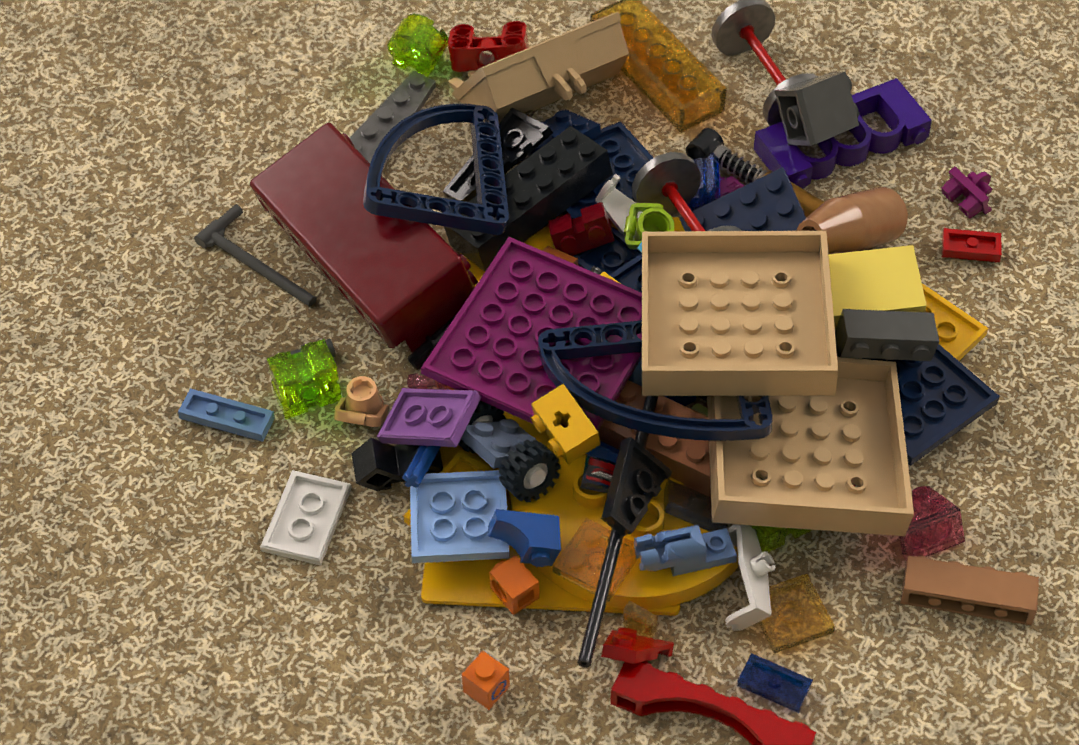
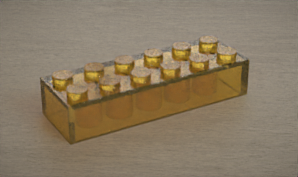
[590,0,727,133]

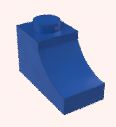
[488,509,561,567]

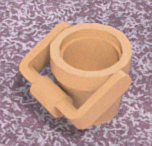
[334,376,389,427]

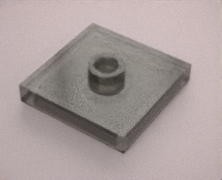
[664,479,728,532]

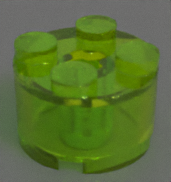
[387,14,449,77]

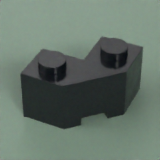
[351,437,443,491]

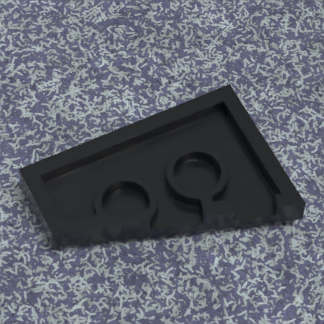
[601,437,673,536]

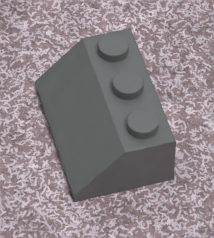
[835,309,939,361]

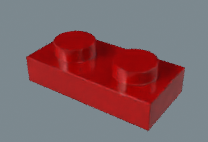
[942,228,1002,263]

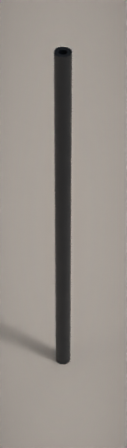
[577,396,658,668]

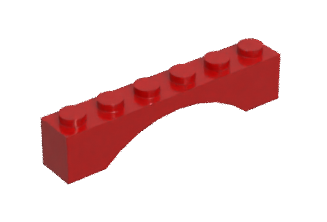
[610,661,817,745]

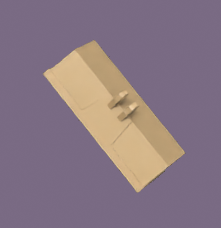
[448,12,629,123]

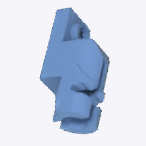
[634,525,737,576]

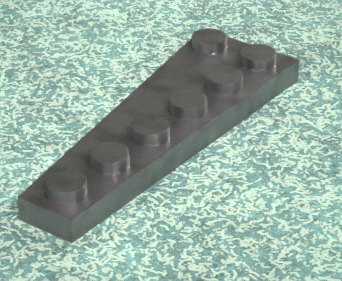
[350,71,436,163]

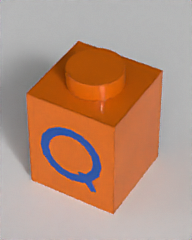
[461,651,510,710]

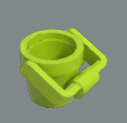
[624,203,675,249]

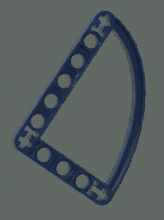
[363,104,509,235]
[538,320,773,441]

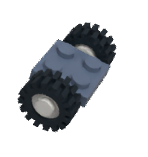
[458,401,561,502]

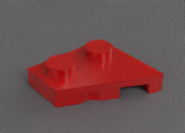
[601,627,674,664]

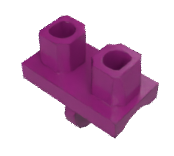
[941,166,992,219]

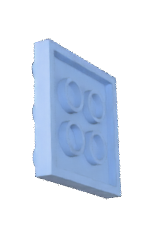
[410,470,510,563]

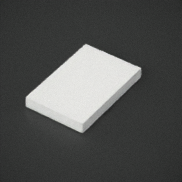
[260,470,352,565]

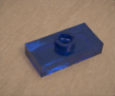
[737,653,813,713]

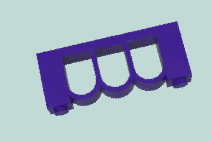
[753,78,932,189]

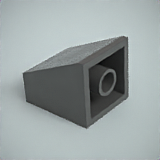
[774,71,859,146]

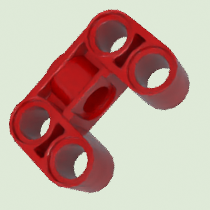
[448,21,529,72]

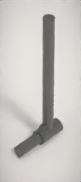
[194,204,317,307]

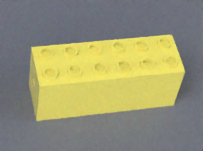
[780,245,927,352]

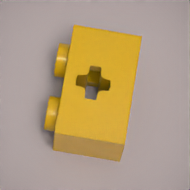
[531,384,600,465]

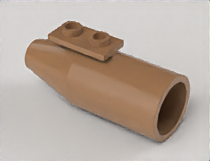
[797,187,908,254]

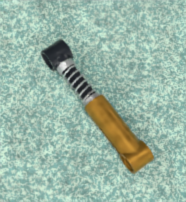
[685,128,825,218]

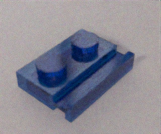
[687,153,721,211]

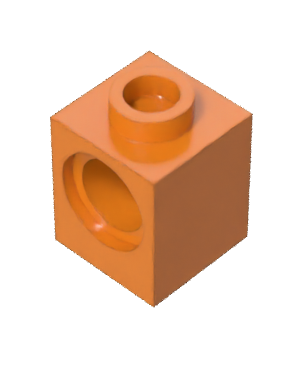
[489,555,540,615]

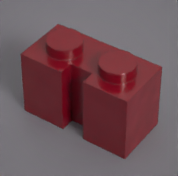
[548,202,615,256]

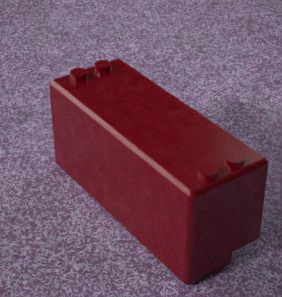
[250,123,478,353]

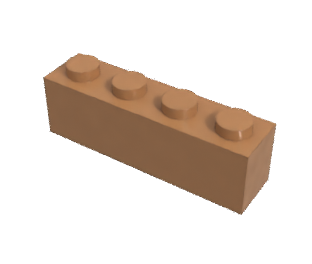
[900,556,1039,626]

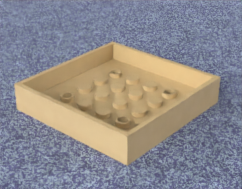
[642,231,838,396]
[707,357,914,536]

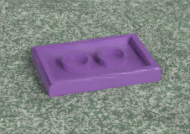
[377,388,481,447]

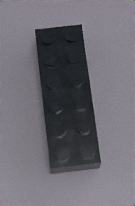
[444,126,613,271]

